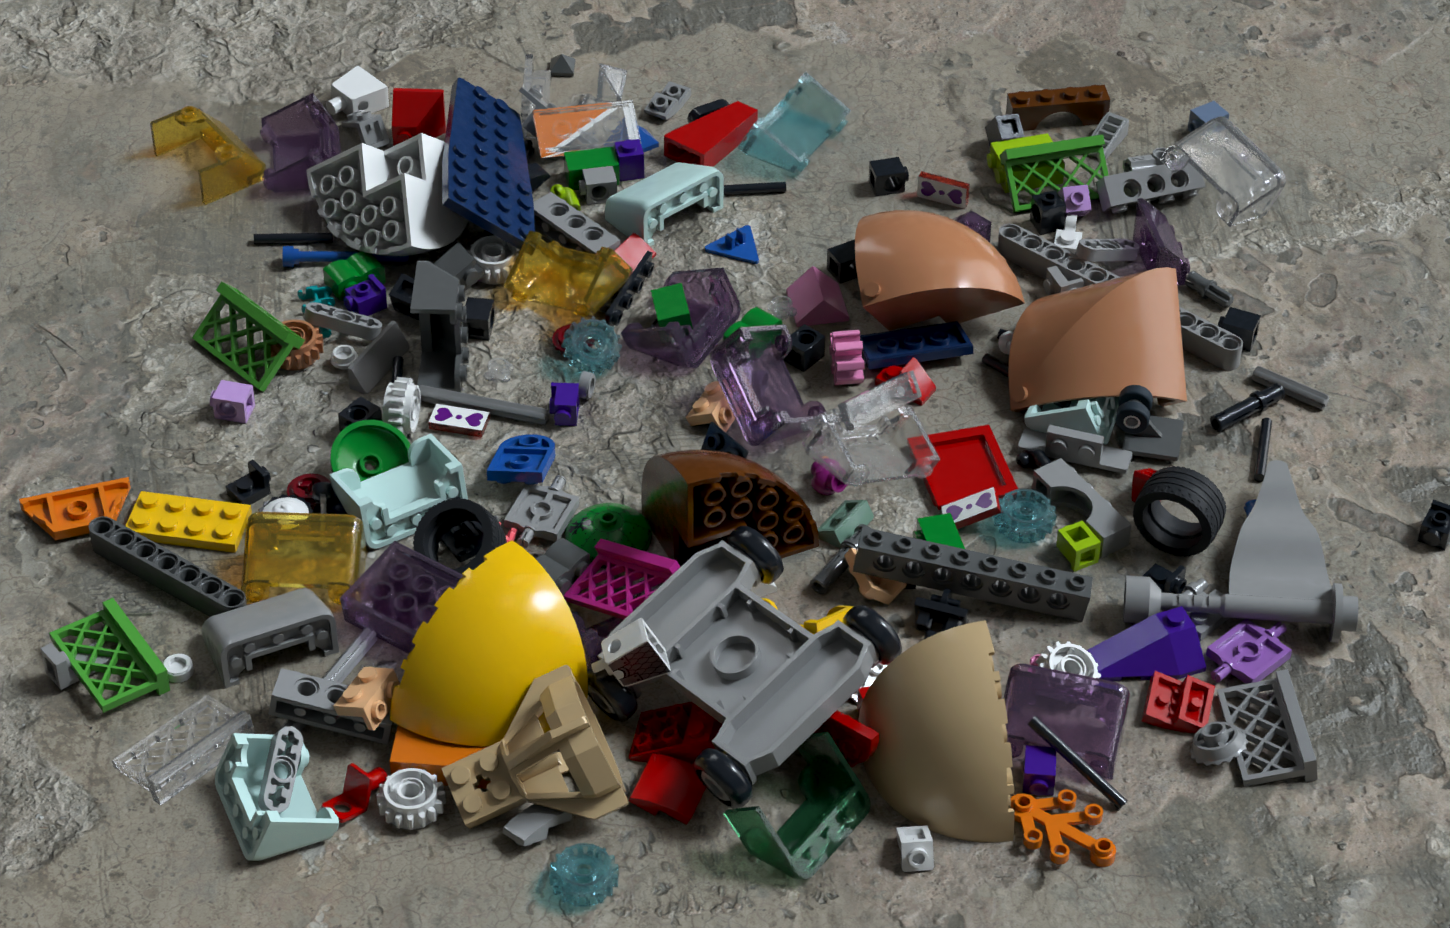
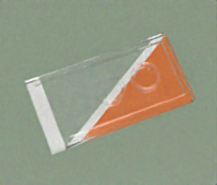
[533,100,641,158]

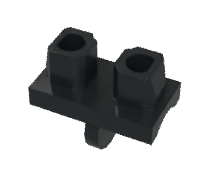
[914,588,969,632]

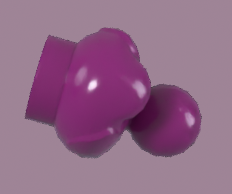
[810,459,848,495]

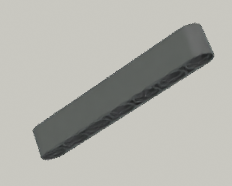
[88,516,247,617]

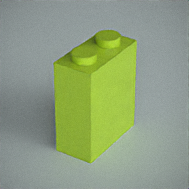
[987,133,1065,193]

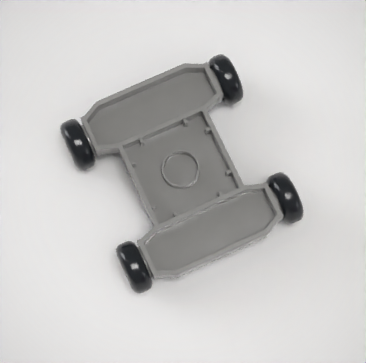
[587,526,902,810]

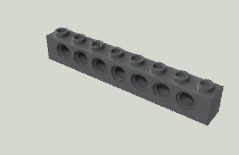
[853,527,1093,622]

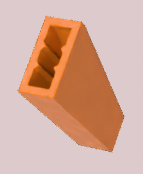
[390,725,491,789]

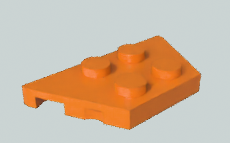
[19,477,131,540]

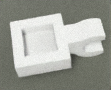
[1054,214,1083,255]

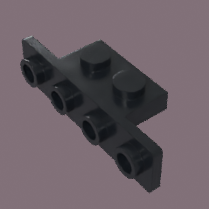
[590,251,654,333]

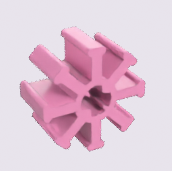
[829,330,865,385]

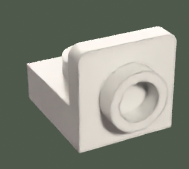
[896,825,934,872]

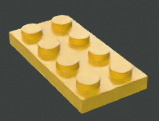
[126,491,252,553]

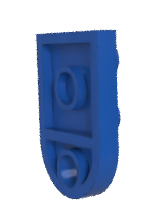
[486,434,556,485]

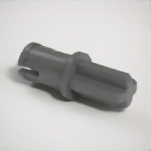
[1185,271,1234,308]

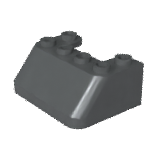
[410,261,470,392]

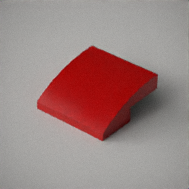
[1141,671,1215,733]
[628,753,706,825]

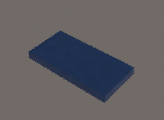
[860,321,974,369]

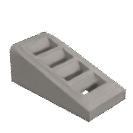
[1091,112,1129,160]

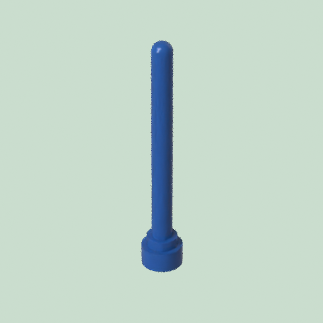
[282,246,410,267]

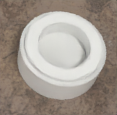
[163,654,194,683]

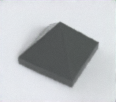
[549,54,576,77]

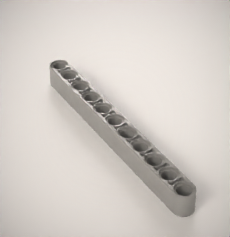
[997,224,1243,370]

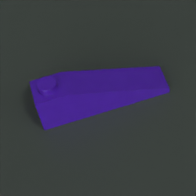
[1086,606,1206,682]

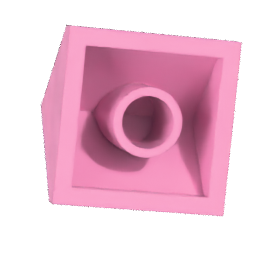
[786,266,849,327]

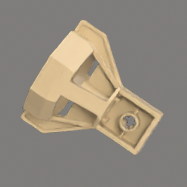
[441,665,629,829]

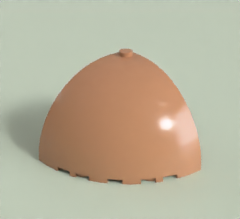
[855,210,1025,331]

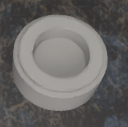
[578,371,596,400]

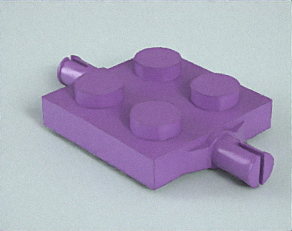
[1206,619,1292,684]

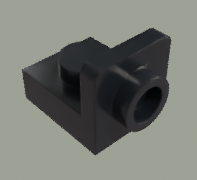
[226,459,271,505]
[1143,563,1187,594]

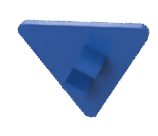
[705,225,759,264]

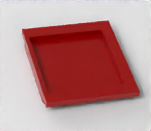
[909,425,1020,510]

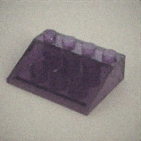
[340,541,463,654]

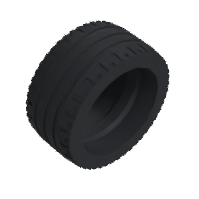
[1133,466,1226,557]
[413,498,507,590]

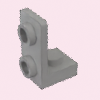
[341,111,390,148]
[41,642,112,690]

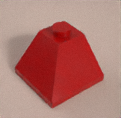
[392,88,446,146]

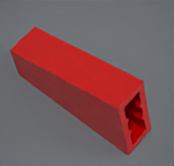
[664,101,758,167]

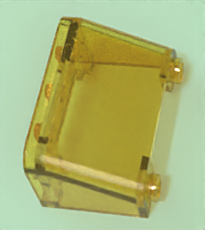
[504,231,633,318]
[241,512,367,606]

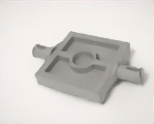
[504,475,579,548]

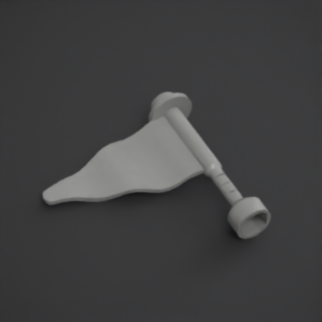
[1123,460,1358,643]

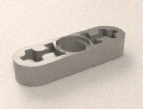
[1075,239,1140,262]
[304,302,382,340]
[258,726,303,813]

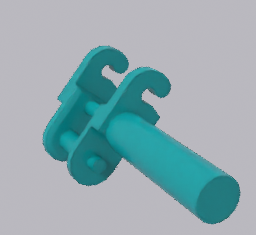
[297,285,335,338]

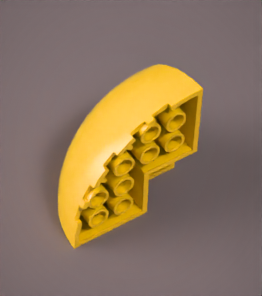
[389,540,588,746]

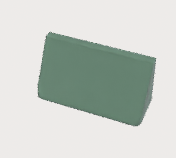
[818,500,874,548]

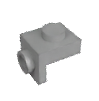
[1043,266,1085,295]

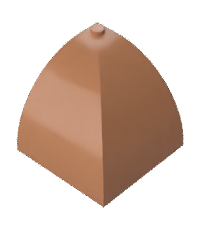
[1008,267,1187,412]

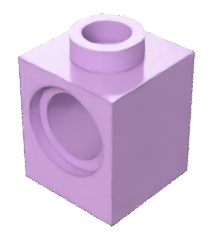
[1057,185,1092,218]
[210,380,255,424]

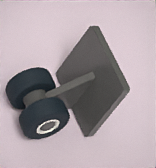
[1115,385,1184,461]

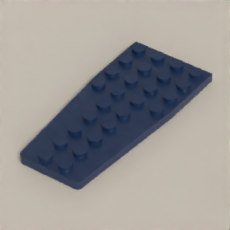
[442,77,535,255]

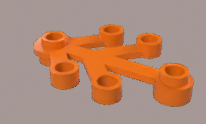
[1010,789,1116,867]

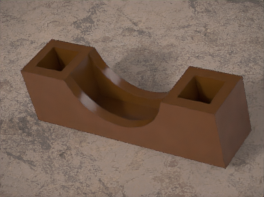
[1006,85,1110,131]

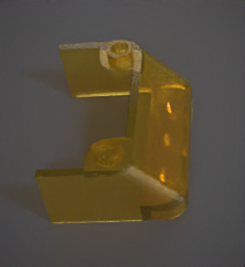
[150,106,267,205]

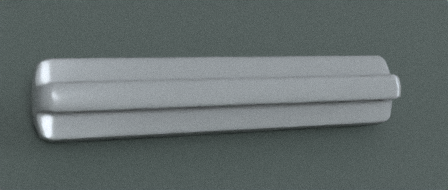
[1252,366,1329,410]

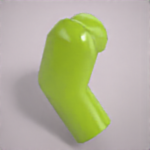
[550,184,581,211]

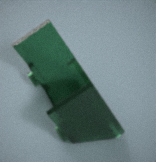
[723,731,871,879]

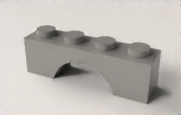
[1032,458,1131,558]

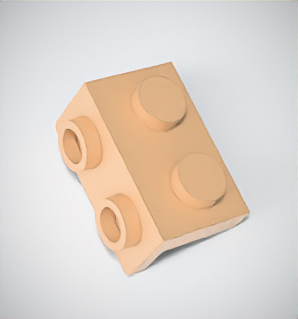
[686,380,747,432]
[844,548,906,605]
[334,667,400,730]

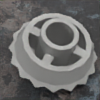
[1189,722,1249,766]

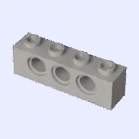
[1095,157,1206,214]
[533,192,621,274]
[269,668,394,745]

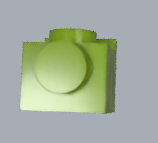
[1056,521,1101,572]

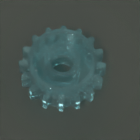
[561,317,622,375]
[993,489,1057,543]
[549,843,619,907]

